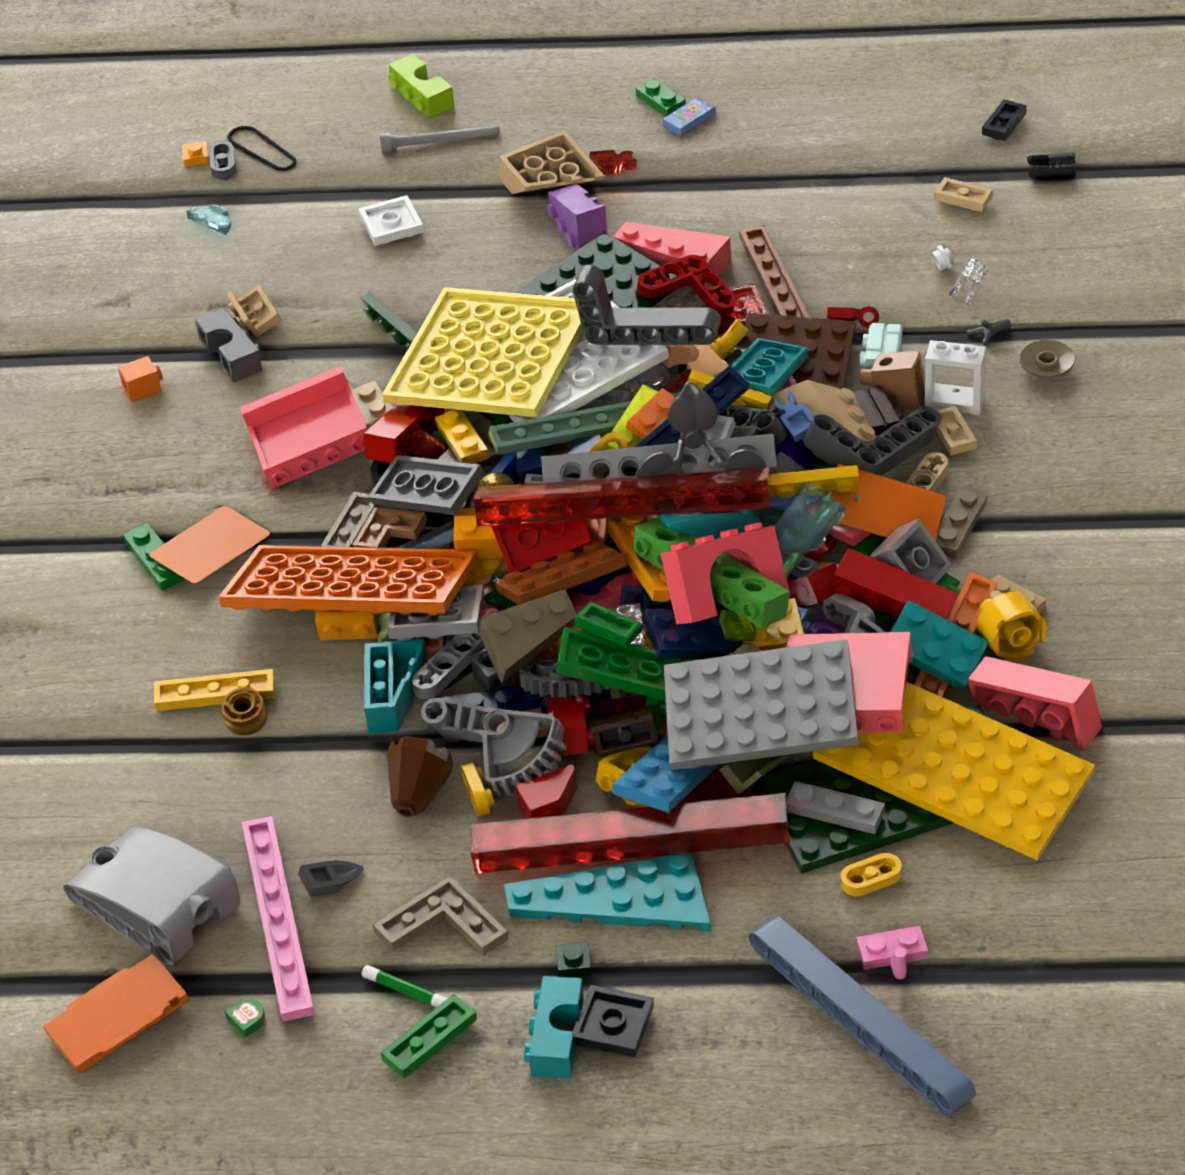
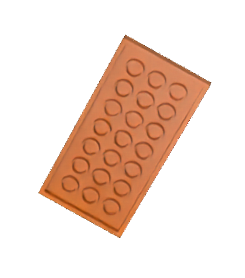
[219,545,478,615]

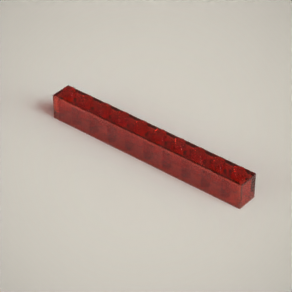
[473,468,772,527]
[470,793,790,874]

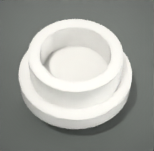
[931,245,954,271]

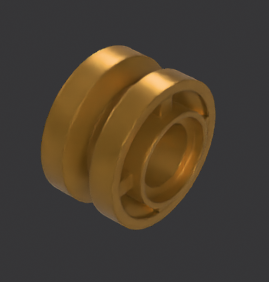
[221,687,267,736]

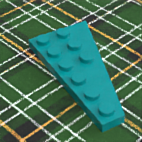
[504,851,711,932]

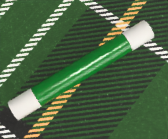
[362,965,448,1007]

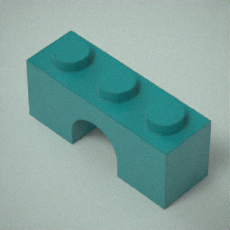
[524,976,584,1079]

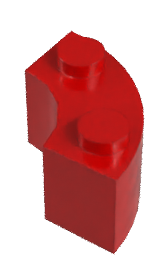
[546,694,594,755]

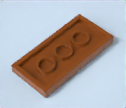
[495,541,627,605]

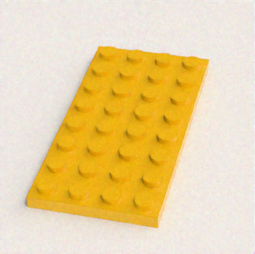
[813,682,1095,861]

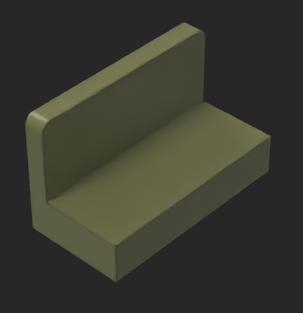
[719,754,792,795]

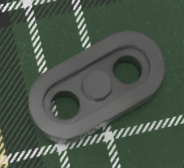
[209,141,236,180]

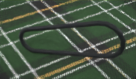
[227,126,297,171]

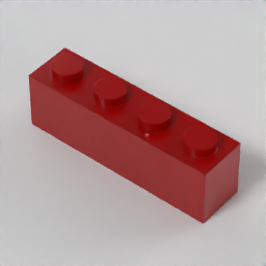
[362,404,445,463]
[831,548,958,620]

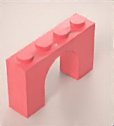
[660,522,790,625]

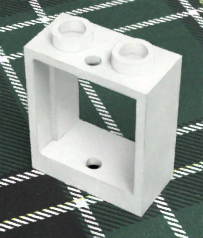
[925,340,986,415]

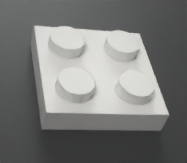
[359,195,424,246]

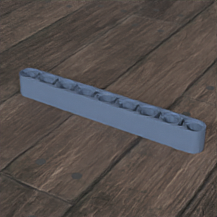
[748,916,976,1116]

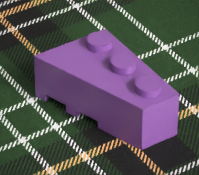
[547,184,607,251]

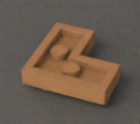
[352,507,427,548]

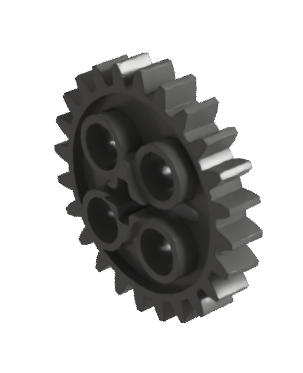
[520,656,611,698]

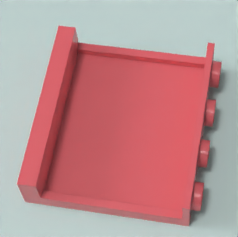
[239,366,368,489]
[786,632,913,733]

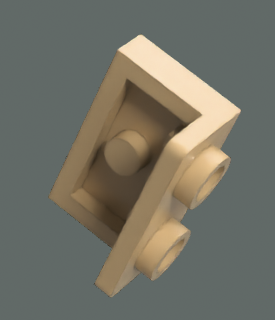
[227,284,283,338]

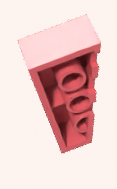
[613,222,731,289]
[967,657,1102,750]

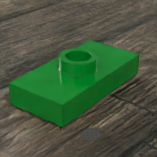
[574,602,642,648]

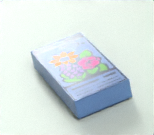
[662,97,716,136]

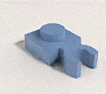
[774,392,814,443]

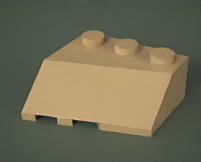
[499,130,605,194]
[771,380,876,460]

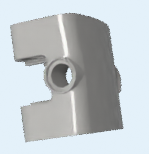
[63,826,240,966]

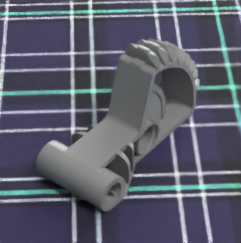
[421,698,567,798]

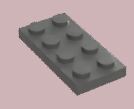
[368,455,485,515]

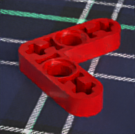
[637,254,736,317]

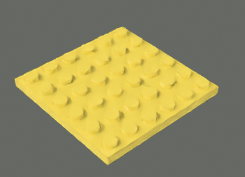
[382,287,583,418]

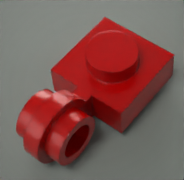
[827,306,879,328]

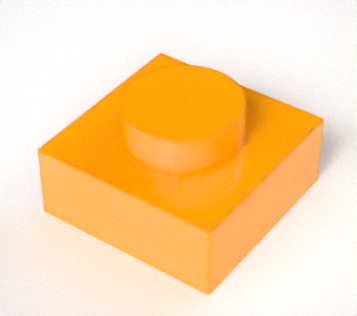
[182,141,210,168]

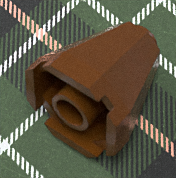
[387,736,454,817]

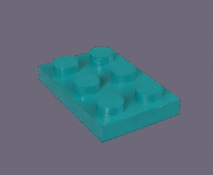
[891,600,989,691]

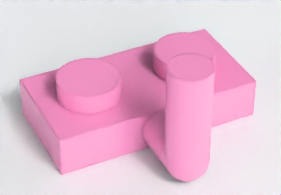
[856,925,928,980]

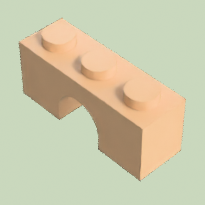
[662,345,729,384]

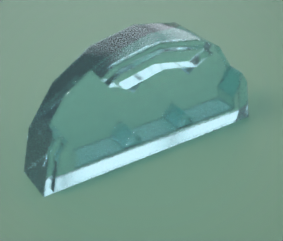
[186,204,232,235]

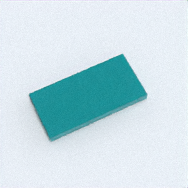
[731,338,809,396]

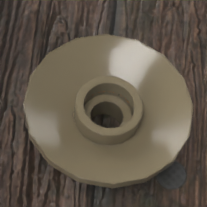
[1019,340,1075,378]

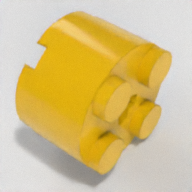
[977,590,1048,662]

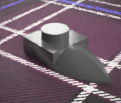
[298,860,364,897]

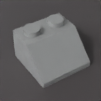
[869,519,952,584]

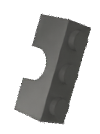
[195,307,263,383]

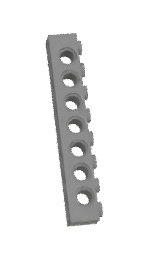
[541,434,777,501]

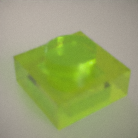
[719,610,757,641]

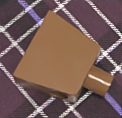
[859,351,925,409]

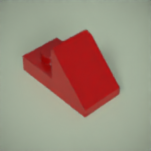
[788,563,837,608]

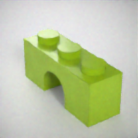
[388,53,455,118]

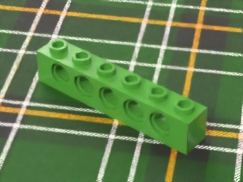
[633,517,790,628]

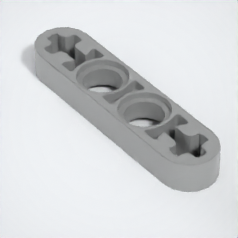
[412,616,485,699]

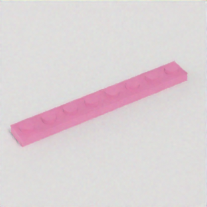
[242,816,315,1022]

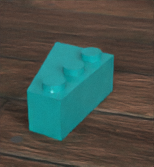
[364,639,428,734]

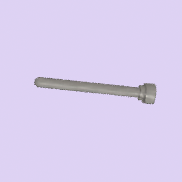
[380,126,500,153]

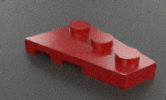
[490,515,593,573]

